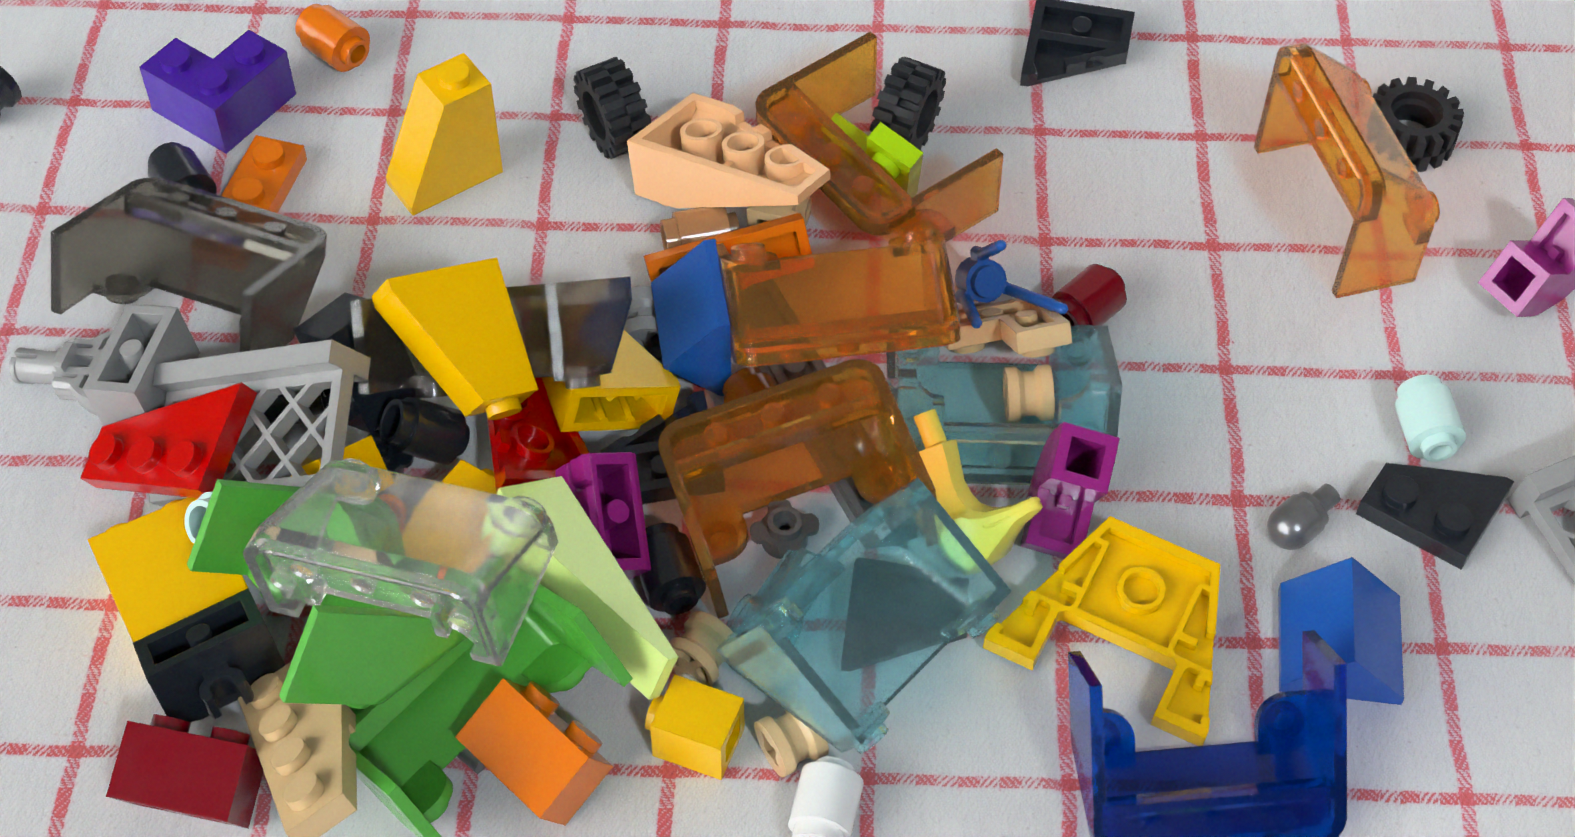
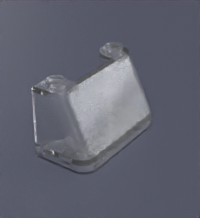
[243,458,558,667]

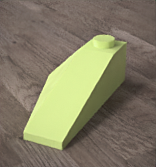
[483,476,678,700]

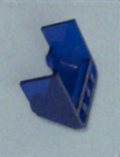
[1068,630,1347,837]

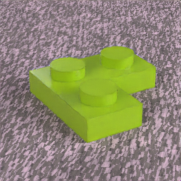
[822,112,924,208]

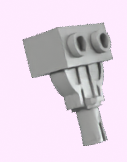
[9,304,200,426]

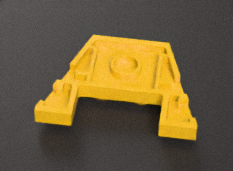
[983,516,1220,748]

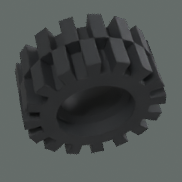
[573,57,651,159]
[870,57,946,150]
[1362,77,1464,172]

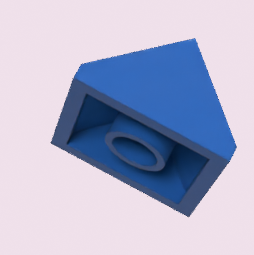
[651,239,732,396]
[1278,557,1404,705]

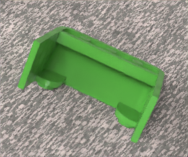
[187,479,477,709]
[349,561,633,837]

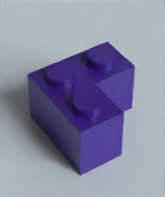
[139,30,296,154]

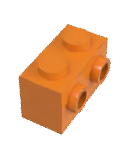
[455,678,613,826]

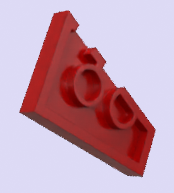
[487,359,590,494]
[80,382,257,498]

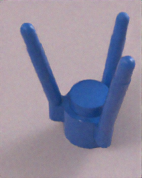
[954,240,1068,329]

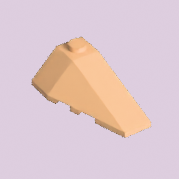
[627,93,831,208]

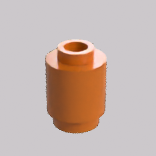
[295,4,370,72]

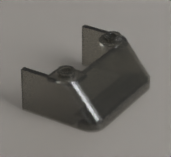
[51,178,327,352]
[350,276,632,399]

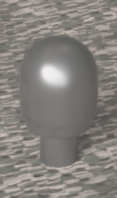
[1267,483,1341,550]

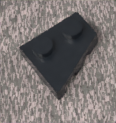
[1356,463,1514,570]

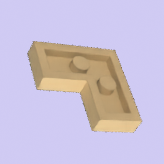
[932,298,1072,358]

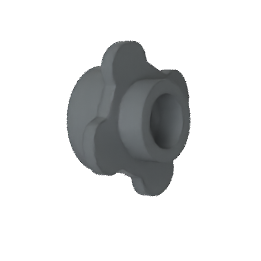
[750,498,819,560]

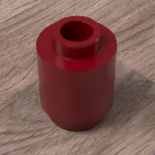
[1052,264,1127,341]

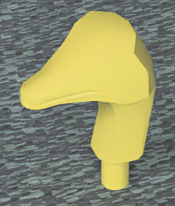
[913,409,1043,571]

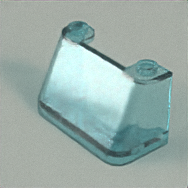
[884,320,1122,485]
[716,478,1012,754]

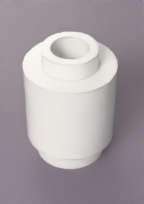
[788,756,864,837]

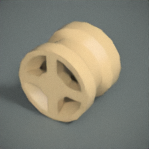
[1003,364,1055,423]
[669,611,740,687]
[754,699,829,778]

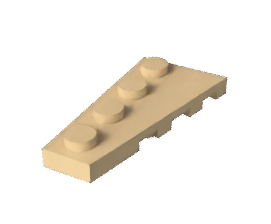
[238,661,357,837]

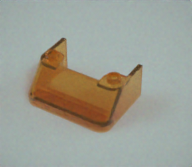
[755,31,1004,252]
[1254,43,1440,299]
[716,222,961,366]
[658,359,942,619]

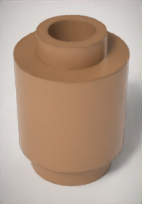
[660,207,740,250]

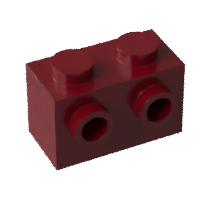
[106,714,264,829]

